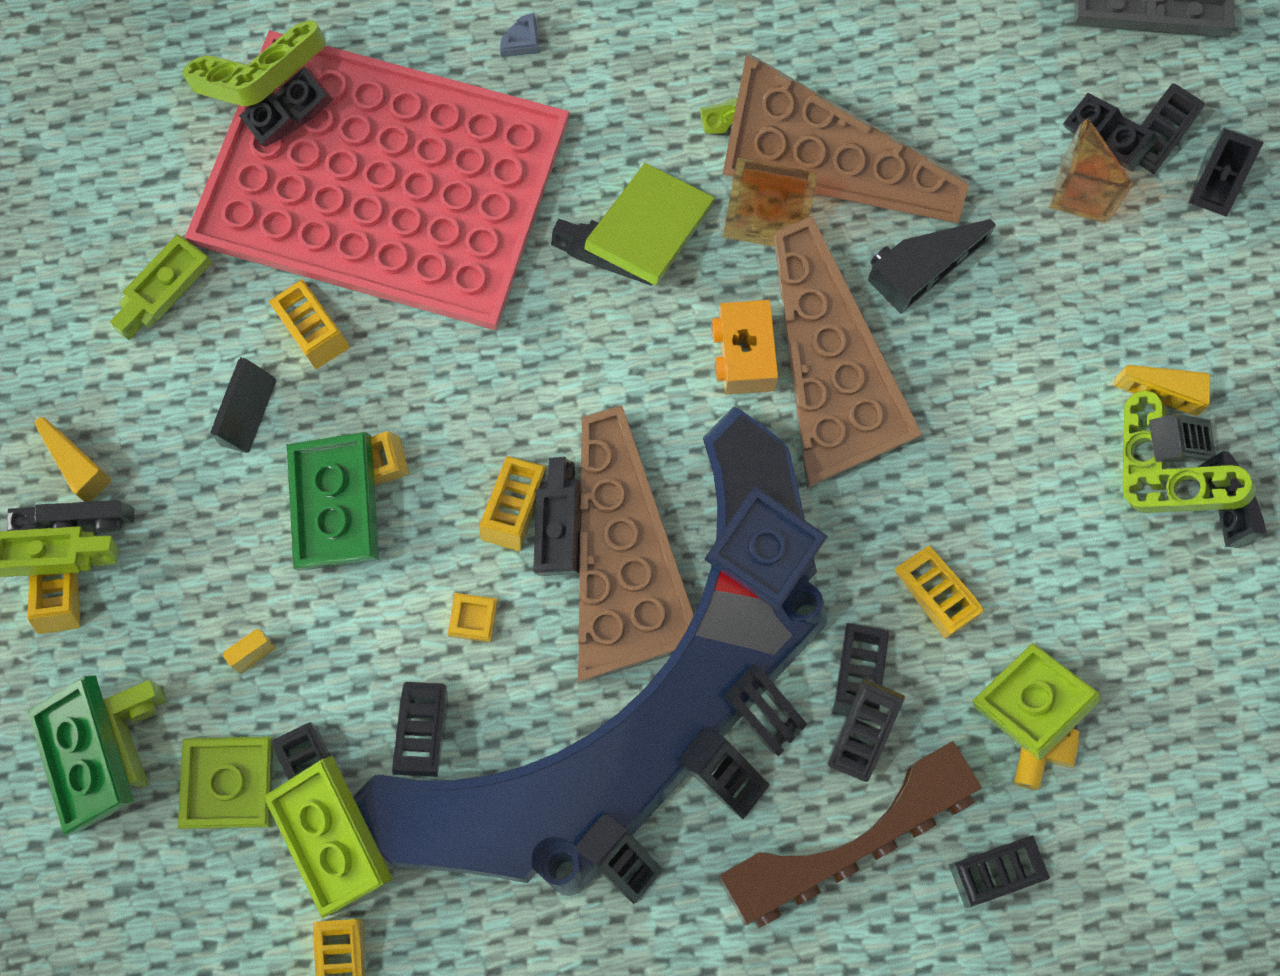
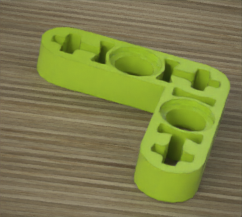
[182,20,326,106]
[1123,391,1256,513]

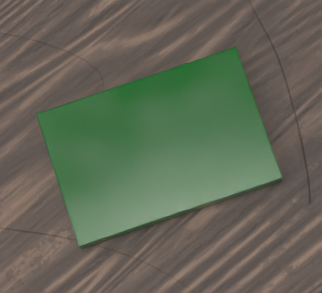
[286,432,379,571]
[28,675,134,836]

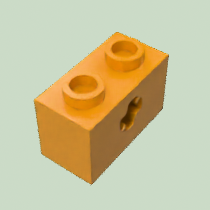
[712,300,778,395]

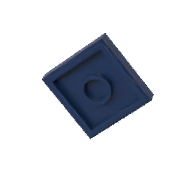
[704,486,828,610]

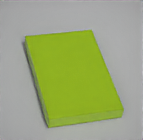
[585,163,715,286]
[263,755,393,919]

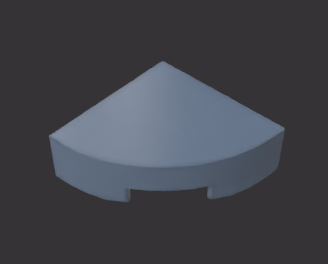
[500,13,540,57]

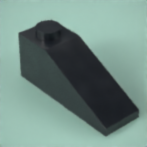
[868,219,996,314]

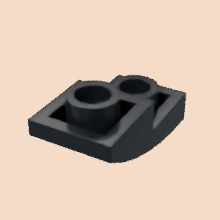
[239,66,334,147]
[1063,93,1158,172]
[1197,451,1267,548]

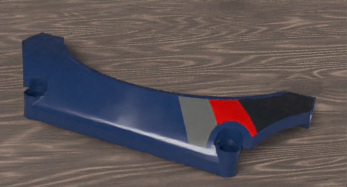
[353,407,828,896]

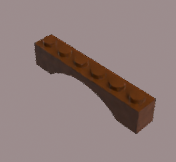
[718,741,982,929]

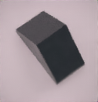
[1188,127,1264,217]

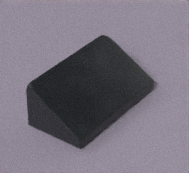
[210,357,276,453]

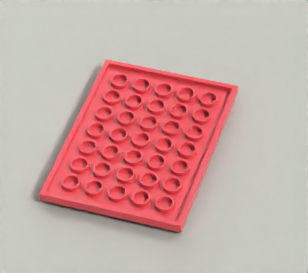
[185,30,569,331]

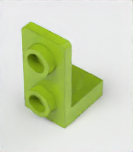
[104,680,167,788]

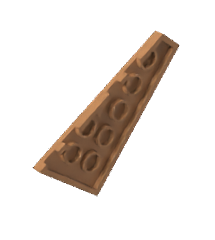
[723,52,969,223]
[773,216,923,489]
[578,405,694,685]

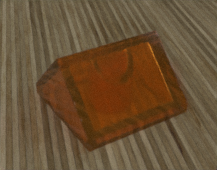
[1049,118,1133,223]
[723,158,818,247]

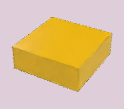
[447,593,498,643]
[222,629,276,674]

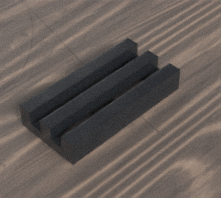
[723,664,808,757]

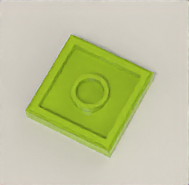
[972,643,1101,761]
[178,737,274,830]

